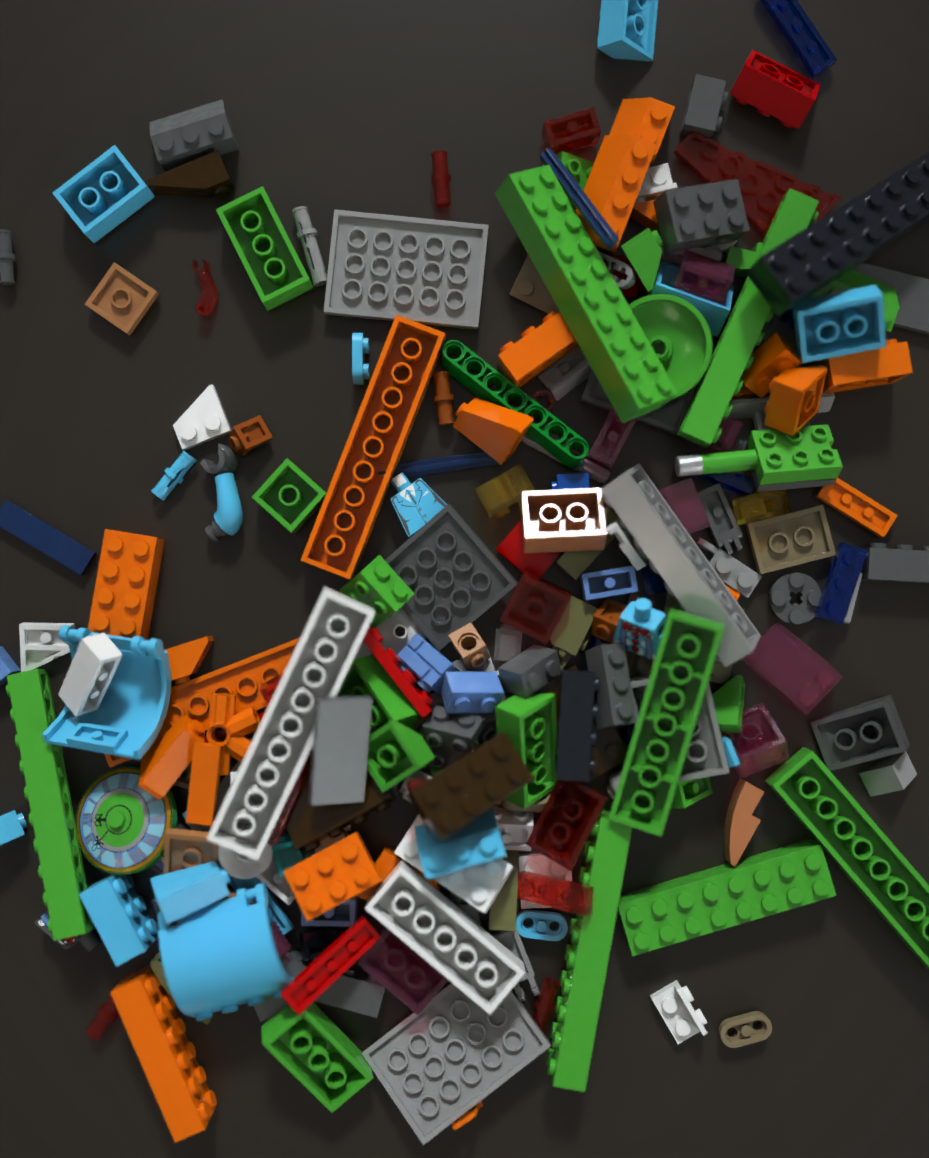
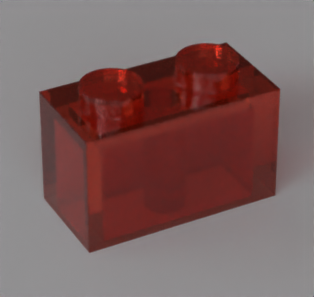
[541,107,601,154]

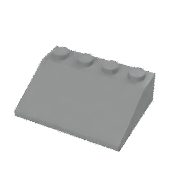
[630,674,729,782]

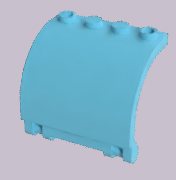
[42,625,171,760]
[158,883,295,1021]

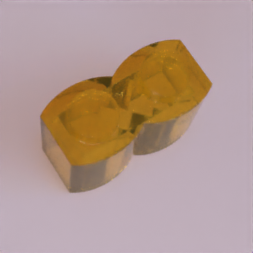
[475,464,535,519]

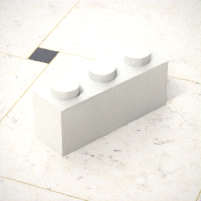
[58,633,123,717]

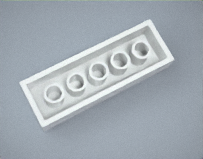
[365,859,525,1014]

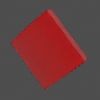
[496,519,562,583]

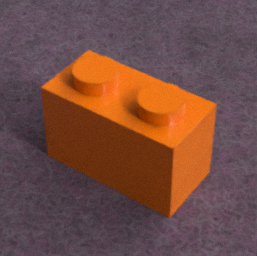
[741,332,802,399]

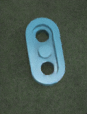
[352,333,370,385]
[516,909,568,941]

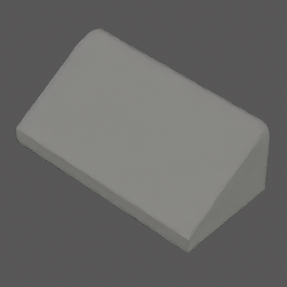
[537,346,592,401]

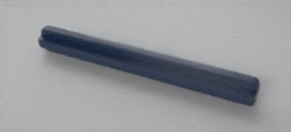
[540,148,619,249]
[378,451,499,479]

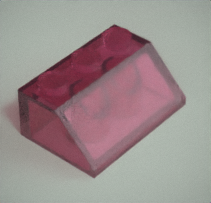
[357,927,448,1016]

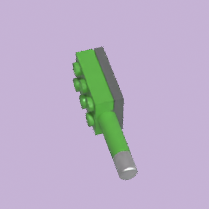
[674,424,843,492]

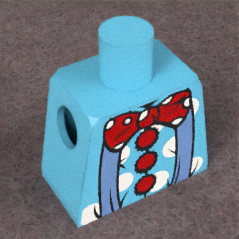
[613,598,667,661]

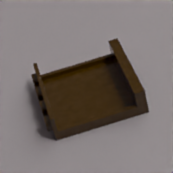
[280,745,396,852]

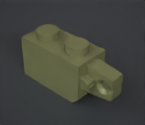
[548,595,598,669]

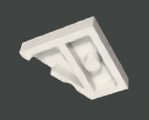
[19,622,75,672]

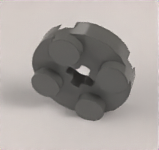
[768,572,824,624]

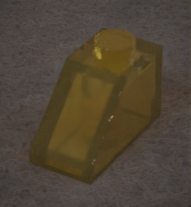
[732,489,791,525]

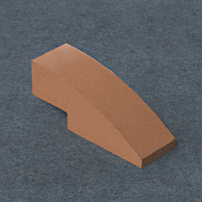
[724,778,764,866]

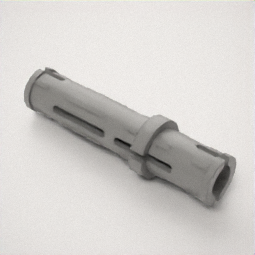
[291,206,327,287]

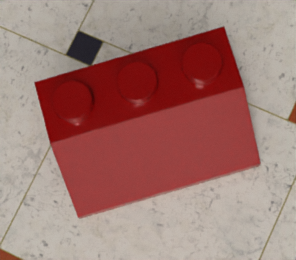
[730,49,821,129]

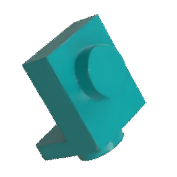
[272,835,303,877]

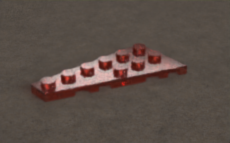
[673,131,842,236]

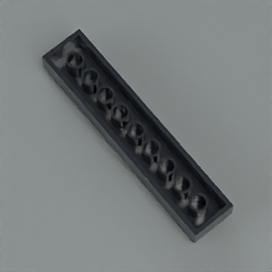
[746,152,929,317]

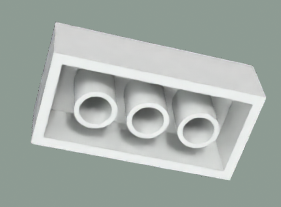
[394,814,515,913]

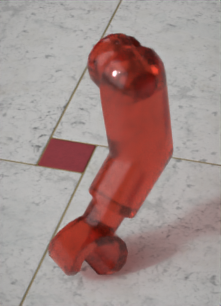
[192,258,218,317]

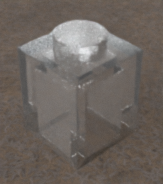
[493,624,523,661]

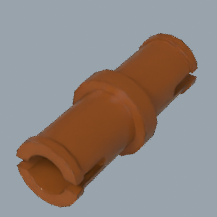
[432,371,455,425]

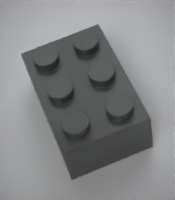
[653,179,750,253]

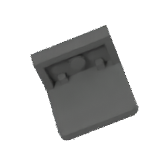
[422,705,485,769]

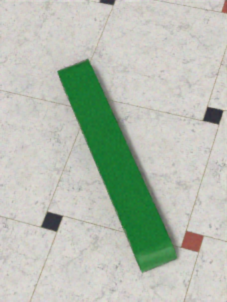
[440,340,589,468]

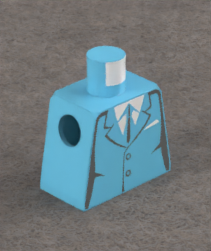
[390,472,447,538]

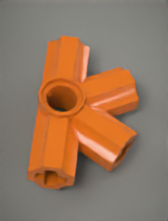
[206,693,261,776]

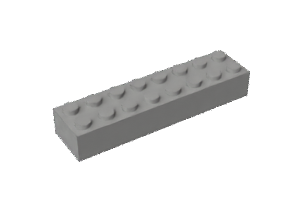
[600,463,761,667]

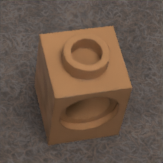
[448,622,490,671]

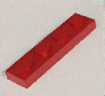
[363,627,434,717]
[280,916,381,1015]

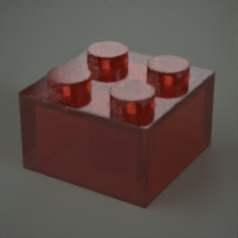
[500,569,571,644]

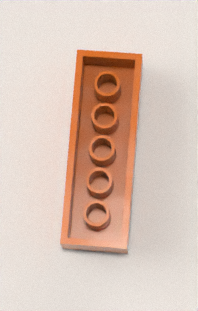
[110,965,217,1143]

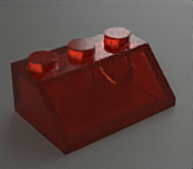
[526,780,608,871]

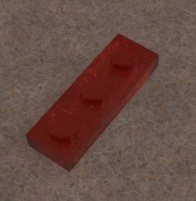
[517,871,594,916]

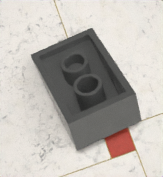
[810,695,910,771]

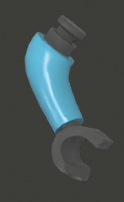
[200,443,243,542]

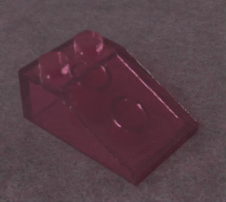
[742,622,843,715]

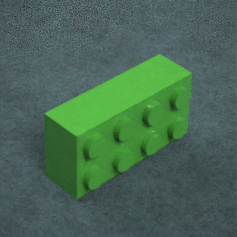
[216,186,314,311]
[261,1002,373,1113]

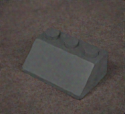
[149,99,239,172]

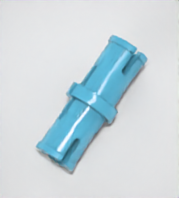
[151,450,197,501]

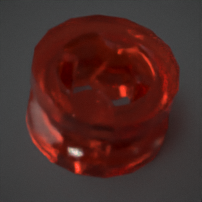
[532,390,555,412]

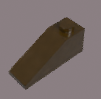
[146,150,235,198]

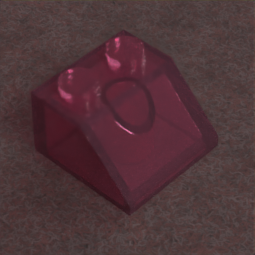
[720,703,789,779]

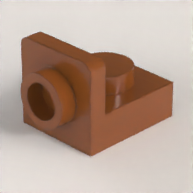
[228,415,273,457]
[591,598,627,644]

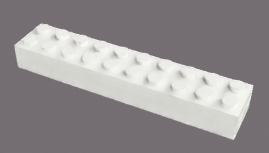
[207,586,375,861]

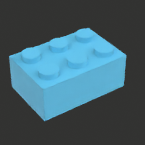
[53,145,155,244]
[793,285,886,363]
[79,874,159,967]

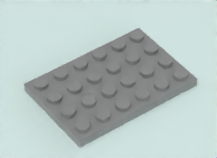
[323,209,489,330]
[361,983,551,1145]

